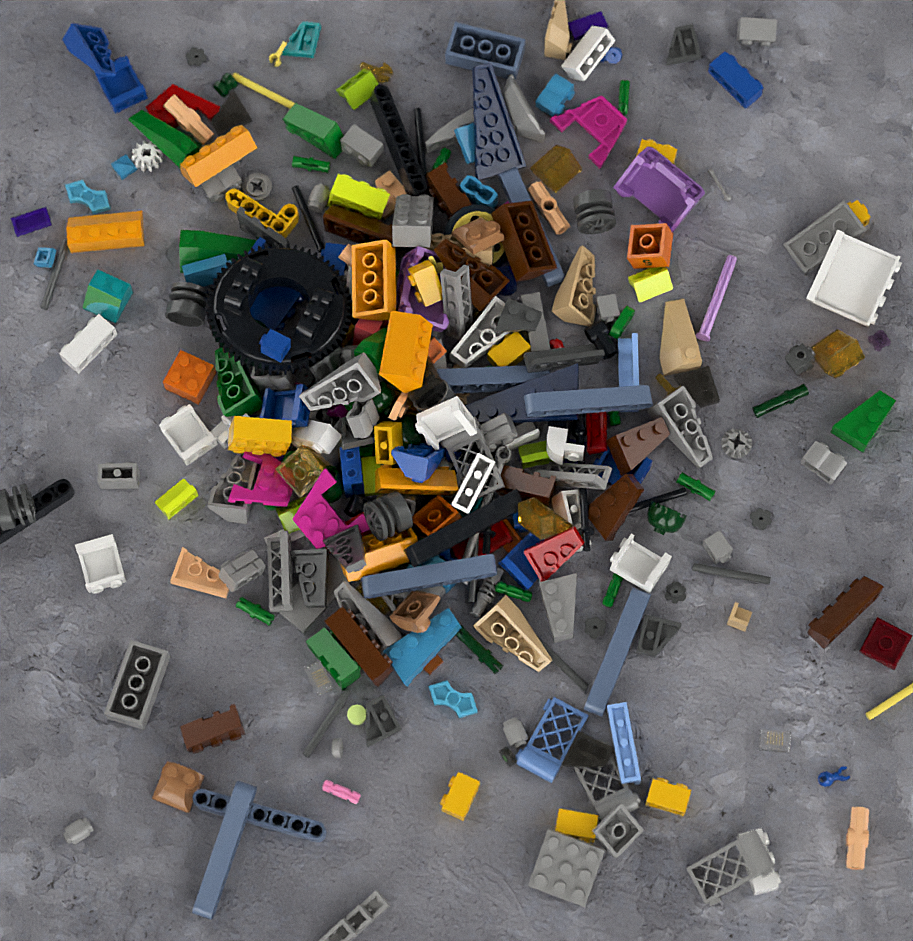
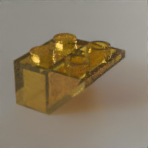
[518,497,573,540]

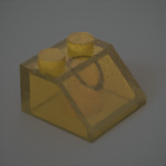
[811,329,865,378]

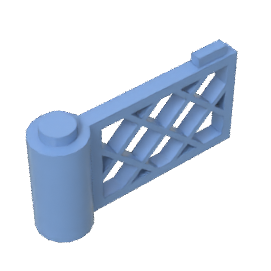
[515,697,589,783]

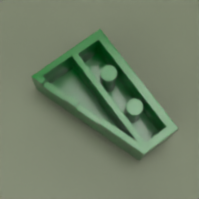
[283,103,344,159]
[830,390,896,453]
[306,627,361,690]

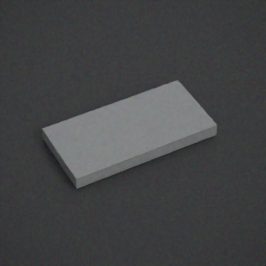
[783,200,867,275]
[276,554,351,634]

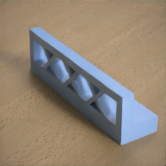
[617,333,639,412]
[607,702,641,785]

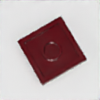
[859,617,912,670]

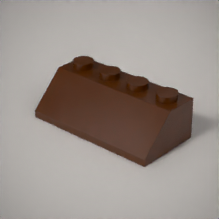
[491,201,557,282]
[323,205,397,252]
[807,576,884,649]
[324,606,393,687]

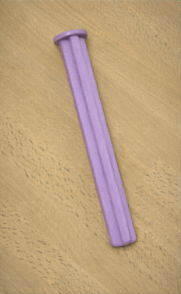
[696,255,737,341]

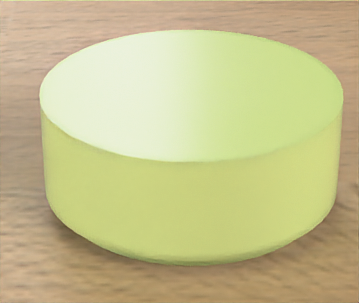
[347,705,366,725]

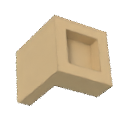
[727,602,752,632]

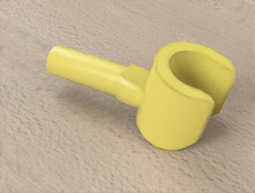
[269,41,287,67]
[429,256,443,274]

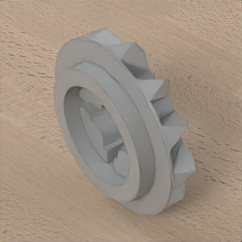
[242,173,272,201]
[721,428,752,458]

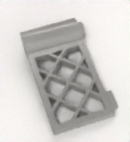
[439,417,505,500]
[567,738,641,822]
[687,830,775,906]

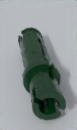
[752,384,809,418]
[455,625,503,674]

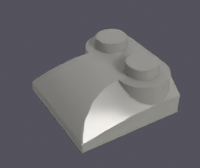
[592,802,644,859]

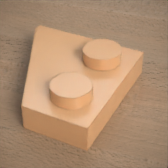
[388,391,413,421]

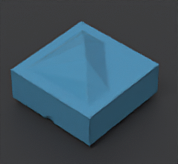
[111,154,137,180]
[34,247,57,268]

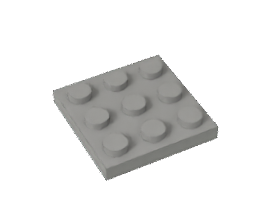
[528,828,605,907]

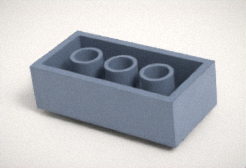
[445,22,525,80]

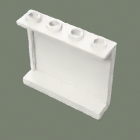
[806,230,902,327]

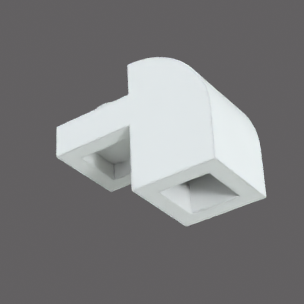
[546,426,585,465]

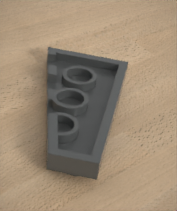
[323,524,367,573]

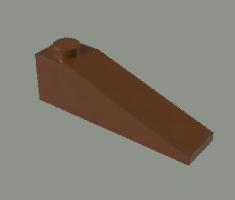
[434,239,510,312]

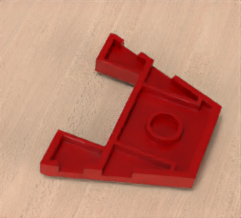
[146,84,223,128]

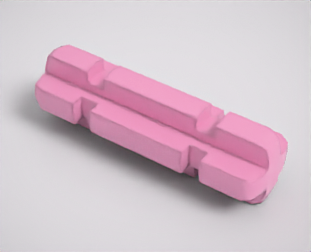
[322,780,361,804]

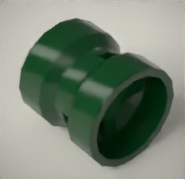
[213,72,238,98]

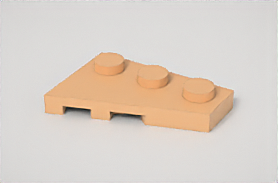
[170,547,229,598]

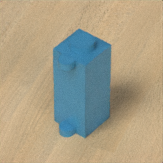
[182,254,232,287]

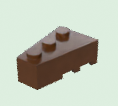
[427,162,477,222]

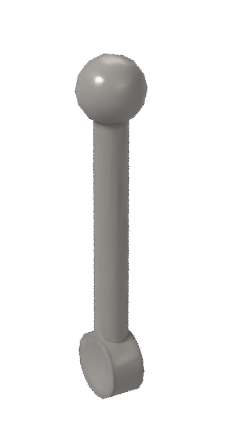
[708,168,731,201]

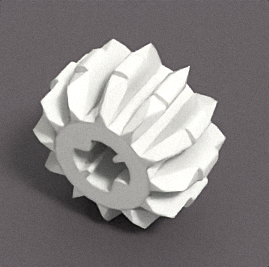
[132,140,163,172]

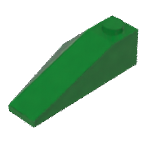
[129,110,203,168]
[179,230,257,273]
[354,326,388,374]
[215,348,263,417]

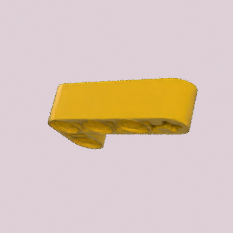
[225,189,299,238]

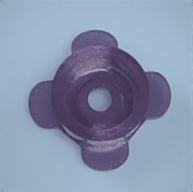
[868,330,891,352]

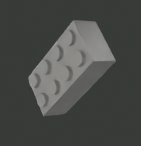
[392,194,434,247]
[104,640,171,730]

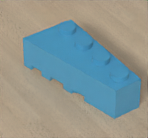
[383,607,462,687]

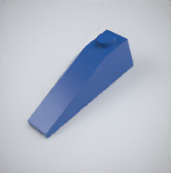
[62,23,116,77]
[391,442,447,483]

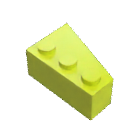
[327,174,390,220]

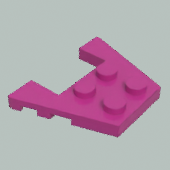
[550,95,627,169]
[228,452,298,507]
[292,468,370,549]

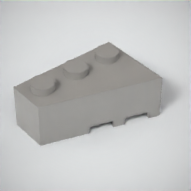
[539,573,577,643]

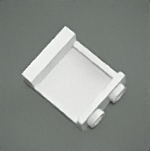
[415,396,477,451]
[159,404,218,466]
[75,534,126,593]
[610,534,672,593]

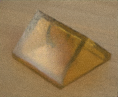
[530,145,582,194]

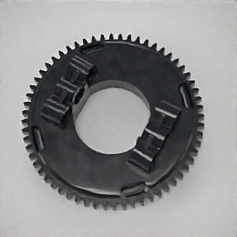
[206,243,352,375]

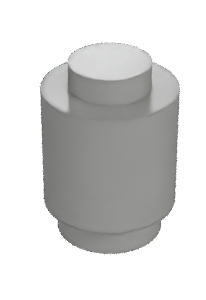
[308,184,331,213]
[503,717,529,749]
[62,817,94,845]

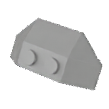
[502,74,545,143]

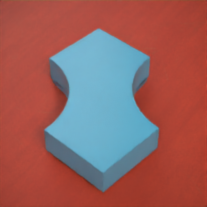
[65,180,111,214]
[429,680,478,718]

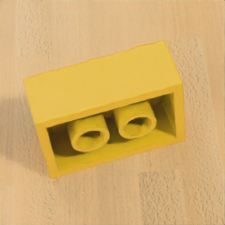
[228,416,292,457]

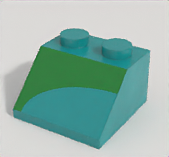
[82,269,133,324]

